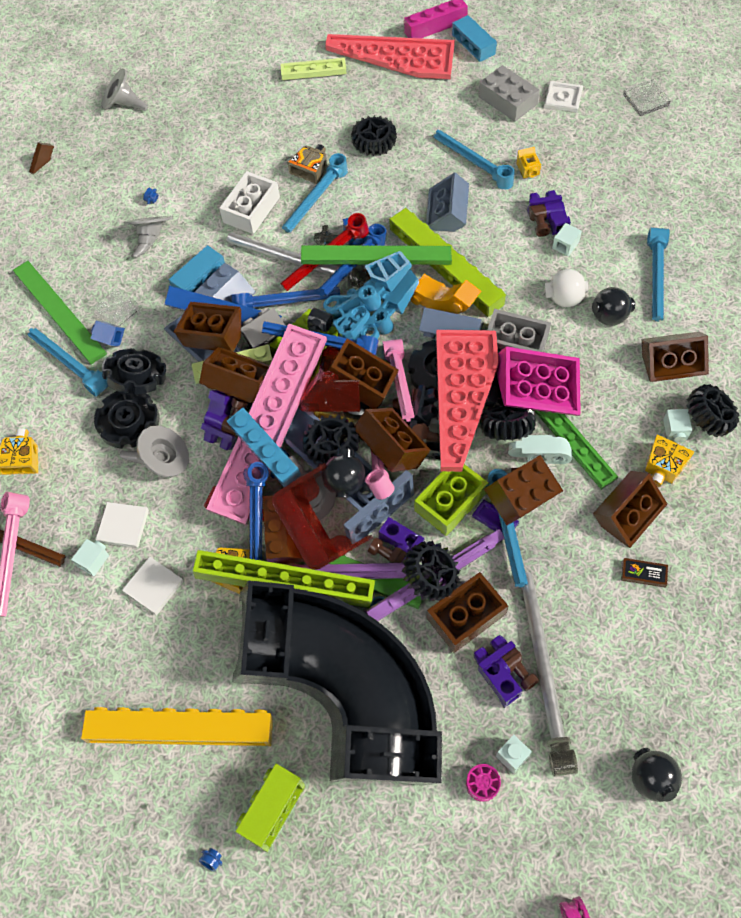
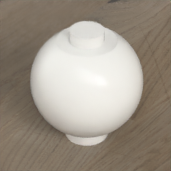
[545,269,588,307]

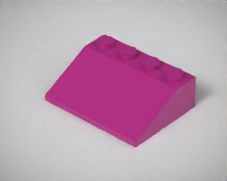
[496,346,581,416]

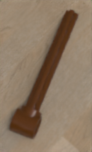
[0,529,66,567]

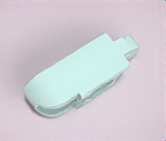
[508,435,572,464]

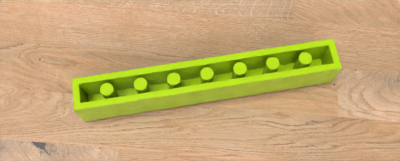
[389,208,506,317]
[193,550,375,608]

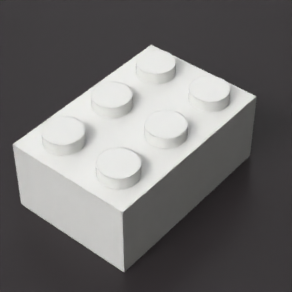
[219,171,280,234]

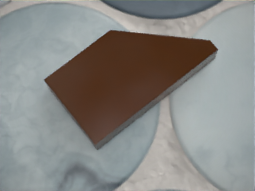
[29,142,54,174]

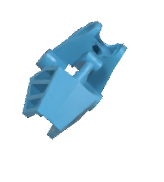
[323,251,419,340]

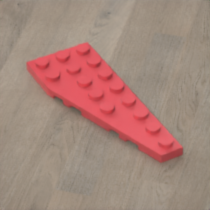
[326,34,455,79]
[436,330,498,472]

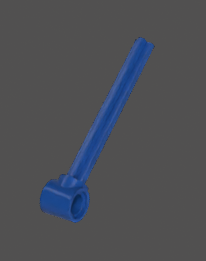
[318,224,386,297]
[231,286,341,308]
[262,321,378,355]
[243,462,269,561]

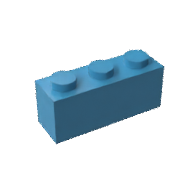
[452,15,497,62]
[168,245,225,292]

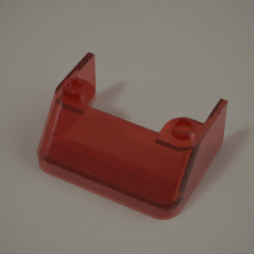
[299,346,360,412]
[272,463,374,570]

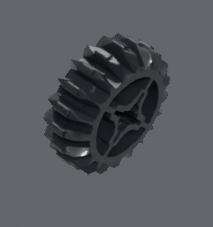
[351,114,397,157]
[686,384,740,437]
[480,404,536,441]
[302,414,360,467]
[401,541,461,602]

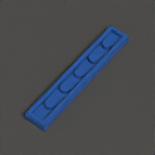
[165,286,282,326]

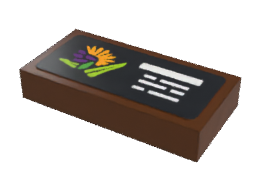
[621,558,668,588]

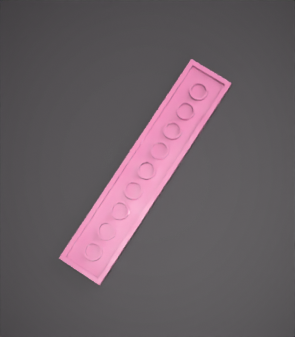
[206,324,327,526]

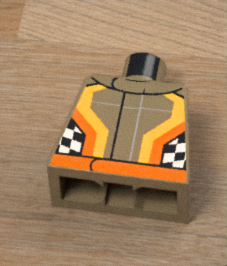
[288,144,327,184]

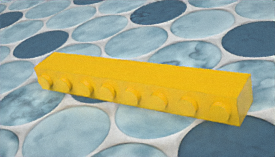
[81,707,273,746]

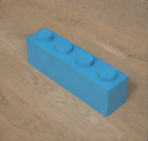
[227,408,301,489]

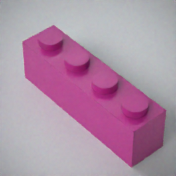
[404,0,468,38]

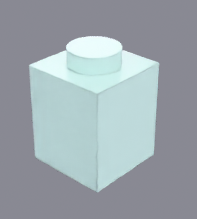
[552,223,582,256]
[663,409,692,442]
[71,539,109,576]
[496,735,532,774]

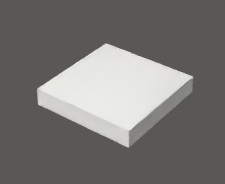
[544,81,583,113]
[96,502,149,548]
[122,557,184,616]

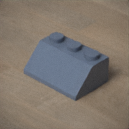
[426,172,469,232]
[195,263,256,302]
[419,307,484,338]

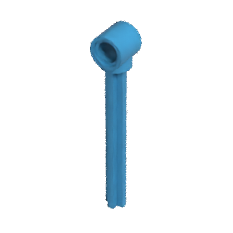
[434,130,514,190]
[282,153,348,233]
[647,227,670,322]
[27,328,109,397]
[487,469,528,588]

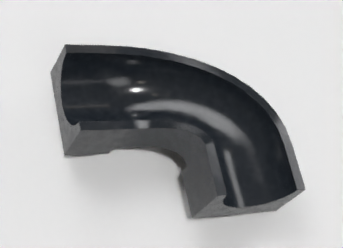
[232,580,442,786]

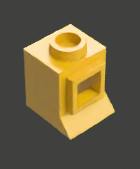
[516,146,541,179]

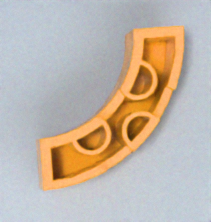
[410,273,481,314]

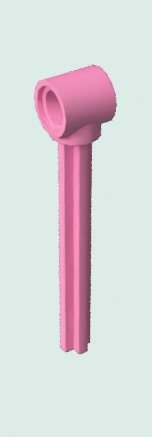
[382,339,414,422]
[365,451,395,500]
[0,492,30,616]

